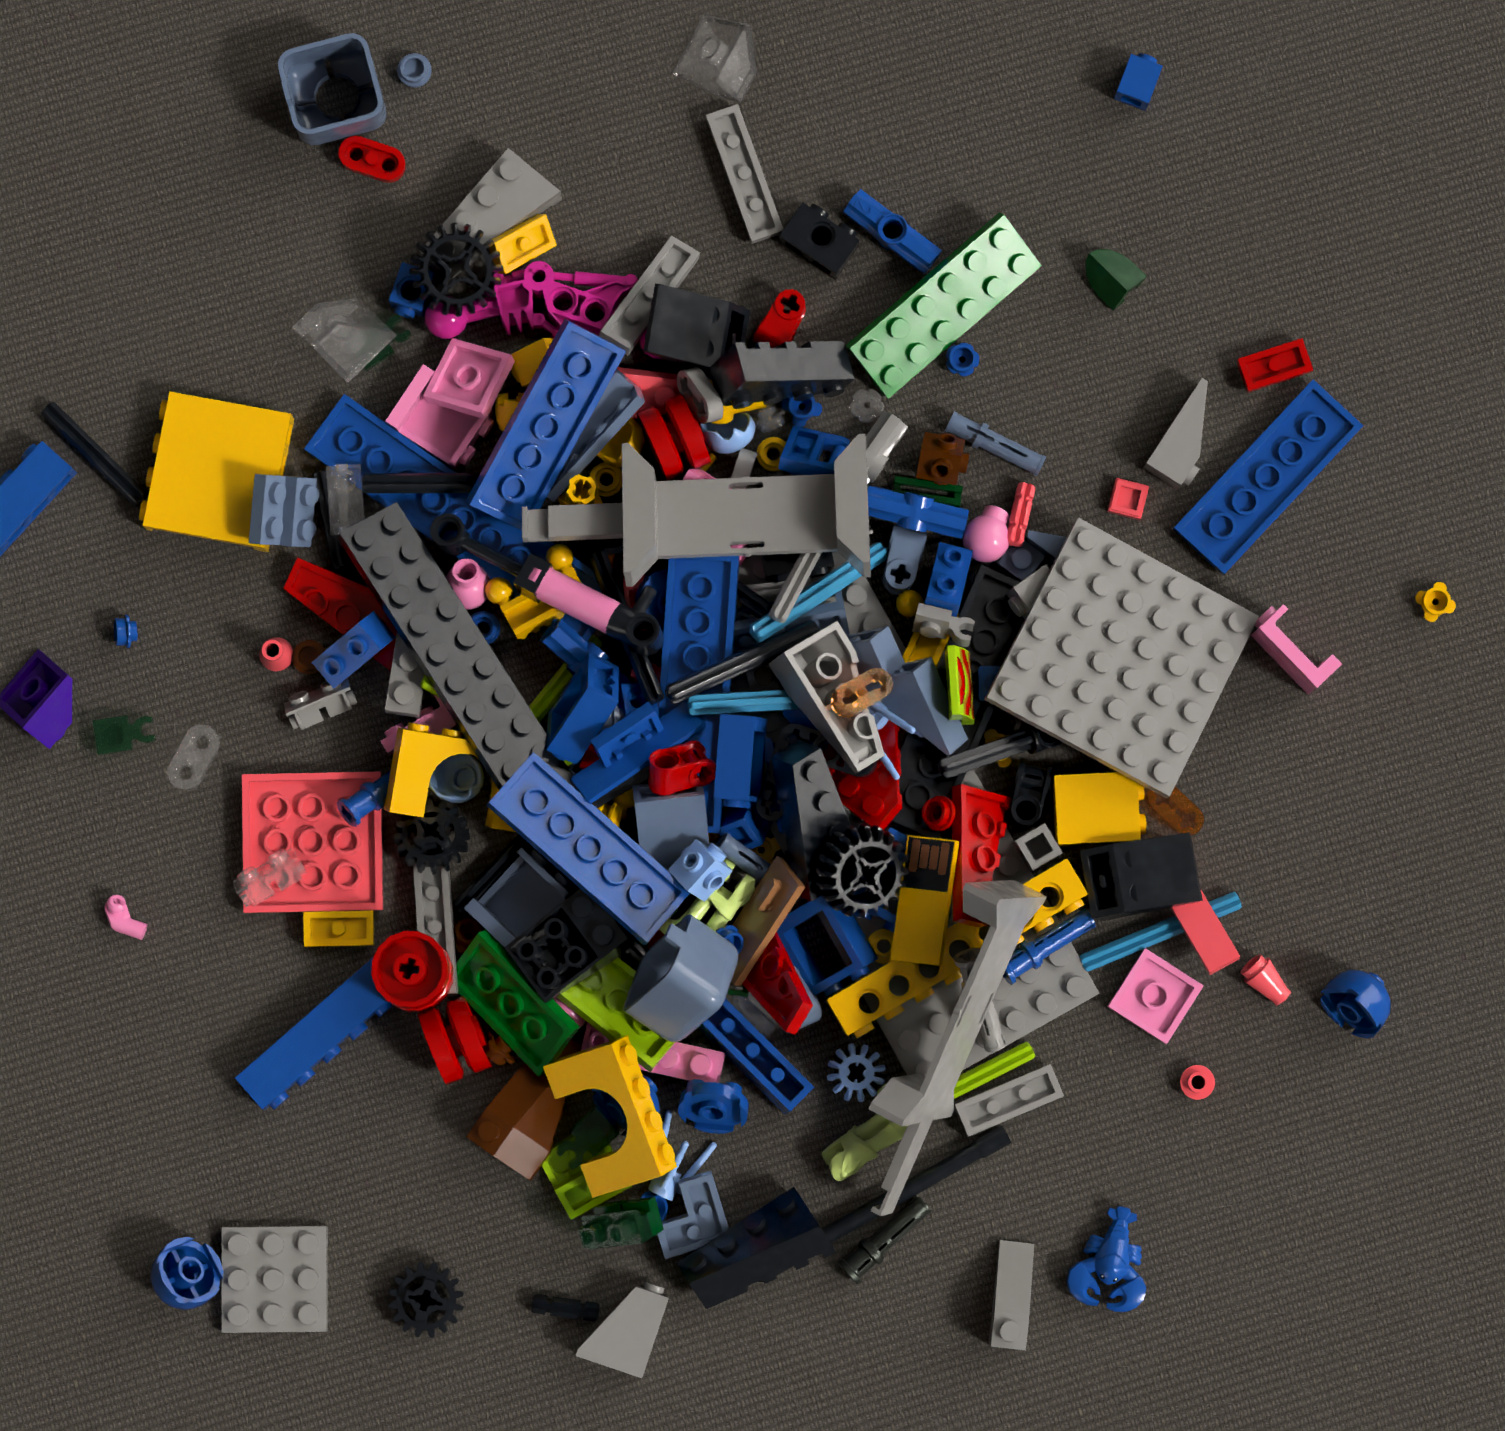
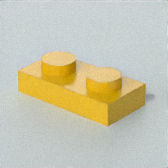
[489,214,557,274]
[303,910,374,947]

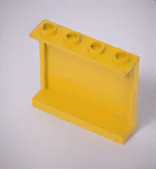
[139,391,294,552]

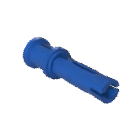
[337,770,391,827]
[1003,908,1096,985]

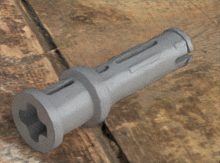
[954,948,1006,1052]

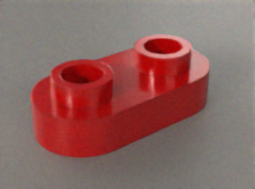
[339,136,406,183]

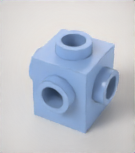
[668,839,733,902]

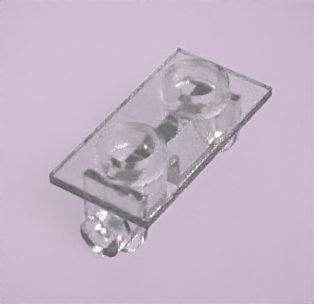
[326,464,364,535]
[233,848,307,907]

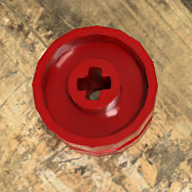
[637,393,711,481]
[371,931,454,1012]
[418,996,492,1085]

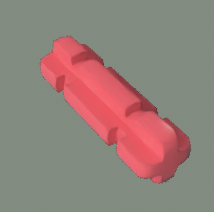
[1007,482,1035,547]

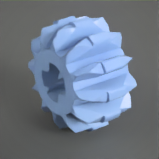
[827,1043,886,1102]

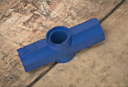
[842,189,942,275]
[868,485,969,539]
[540,618,633,687]

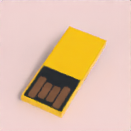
[890,835,959,966]

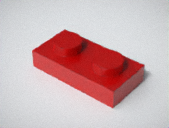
[1236,338,1313,393]

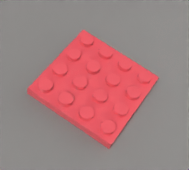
[242,771,383,913]

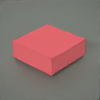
[1107,478,1149,520]

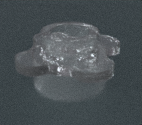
[753,405,785,433]

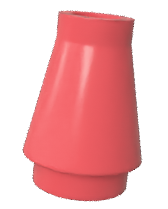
[259,637,293,671]
[1240,954,1291,1006]

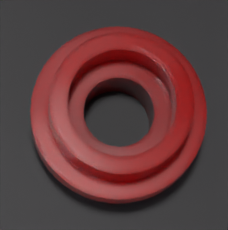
[922,796,956,831]

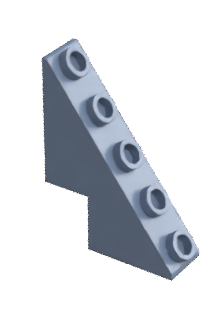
[847,626,968,755]

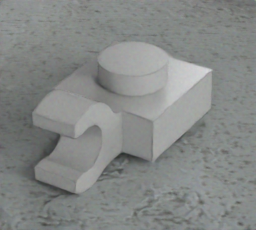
[912,603,975,647]

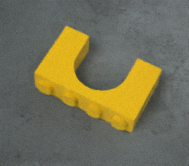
[384,722,516,832]
[543,1035,677,1198]

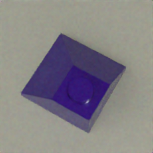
[0,649,72,749]

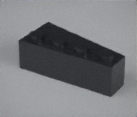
[709,341,855,409]
[772,740,862,902]
[677,1187,837,1309]

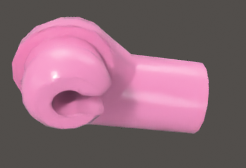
[104,894,148,940]

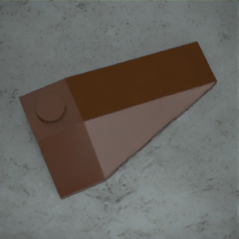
[466,1039,582,1181]

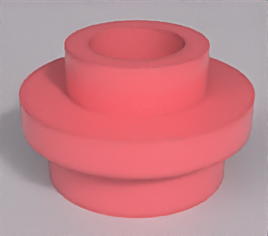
[1180,1065,1215,1100]

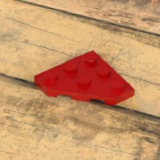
[823,720,902,830]

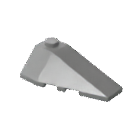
[769,621,885,774]

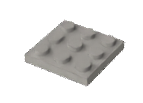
[222,1226,328,1333]

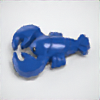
[1066,1205,1147,1312]

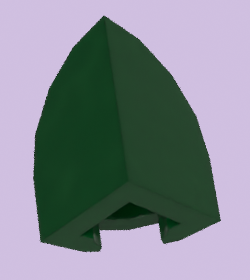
[1085,249,1147,311]

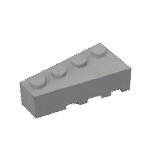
[420,148,562,281]

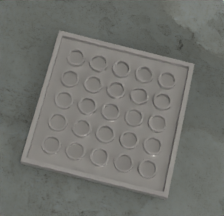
[984,517,1259,798]

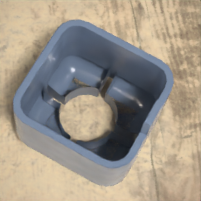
[278,33,387,145]
[623,914,738,1042]

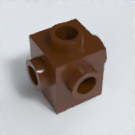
[916,432,970,486]

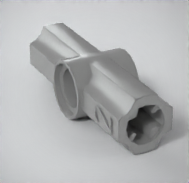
[866,410,908,484]

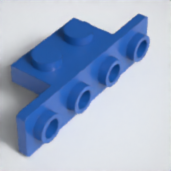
[571,702,704,804]

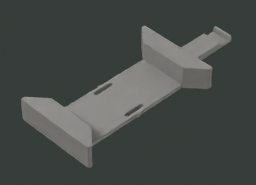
[522,434,871,587]
[868,880,1047,1216]

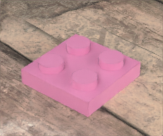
[423,338,515,419]
[1107,948,1204,1044]

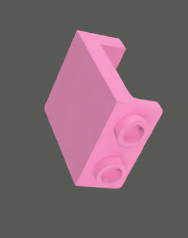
[385,364,495,471]
[1251,604,1342,694]

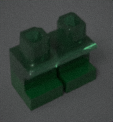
[578,1197,664,1250]

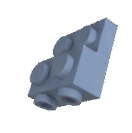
[249,474,319,547]

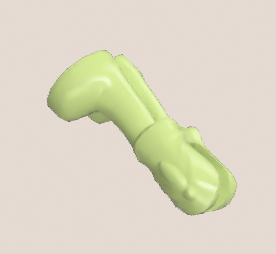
[660,859,756,934]
[822,1084,908,1181]

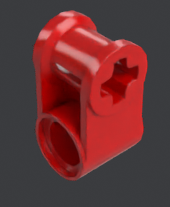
[752,289,806,348]
[648,740,716,796]

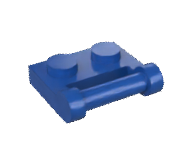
[778,425,851,476]

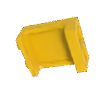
[1051,772,1146,846]

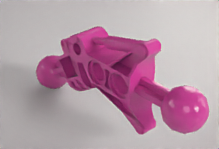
[425,261,662,359]

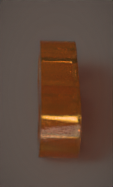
[831,668,893,718]
[1146,787,1204,836]

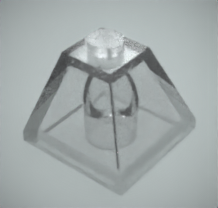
[673,14,757,103]
[292,298,397,383]

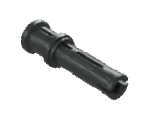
[837,1195,932,1285]

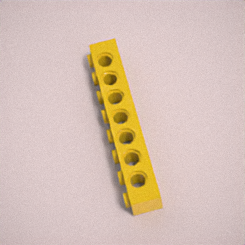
[826,858,1088,1038]

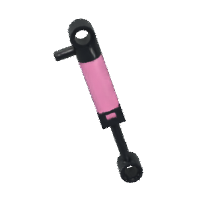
[430,513,664,656]

